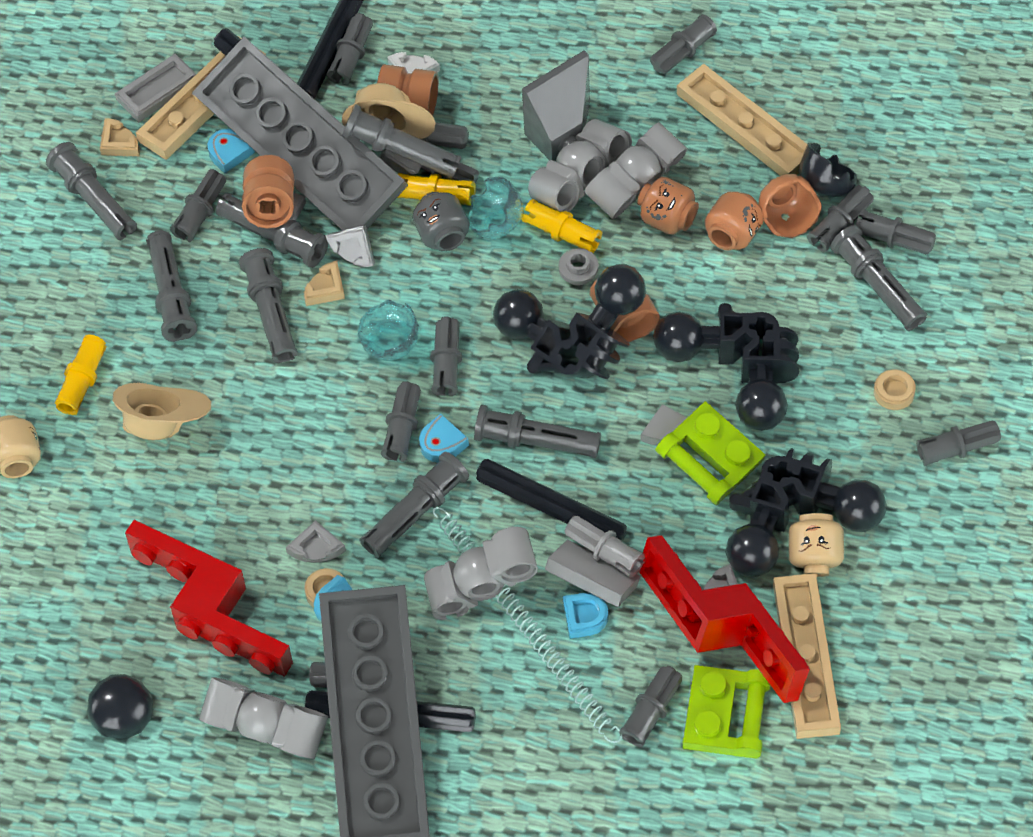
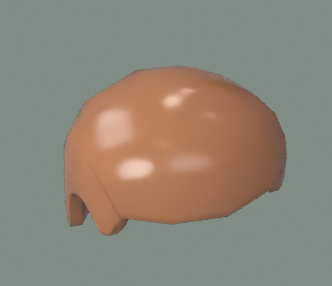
[758,174,822,238]

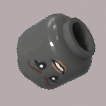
[412,192,470,251]

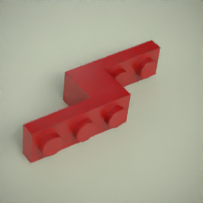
[125,520,293,677]
[639,535,810,703]

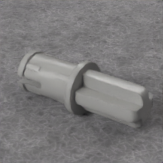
[565,516,645,578]

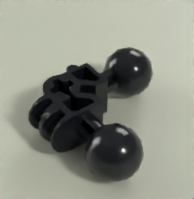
[493,264,646,379]
[653,303,800,431]
[725,448,887,577]

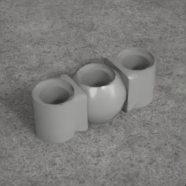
[528,119,632,212]
[584,122,688,219]
[424,527,538,620]
[199,677,328,759]

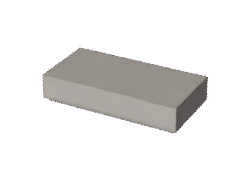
[115,54,196,123]
[545,539,640,607]

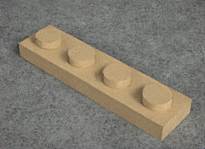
[136,36,266,160]
[677,64,807,176]
[773,573,841,739]

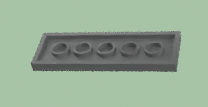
[192,37,408,230]
[319,585,430,837]

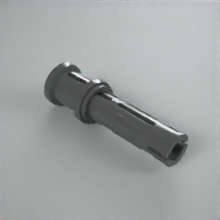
[342,104,461,179]
[46,142,137,241]
[216,193,328,268]
[830,225,928,331]
[146,230,197,342]
[239,248,298,363]
[474,404,601,459]
[359,452,469,558]

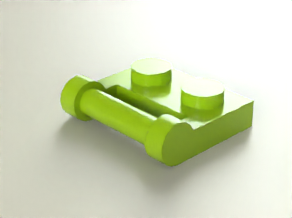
[655,401,766,506]
[683,665,771,759]

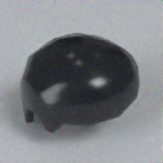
[799,143,857,197]
[87,674,153,740]

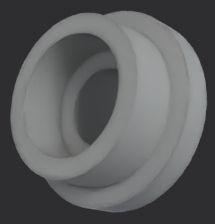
[558,248,598,285]

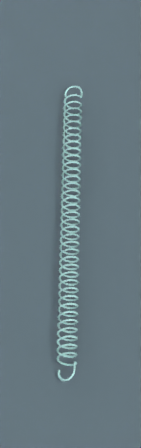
[433,507,622,743]

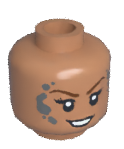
[637,177,699,235]
[705,192,763,250]

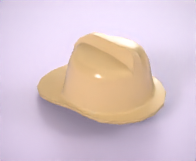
[342,83,436,139]
[113,383,211,440]

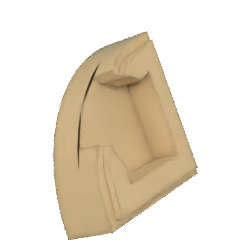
[100,118,140,156]
[304,261,345,306]

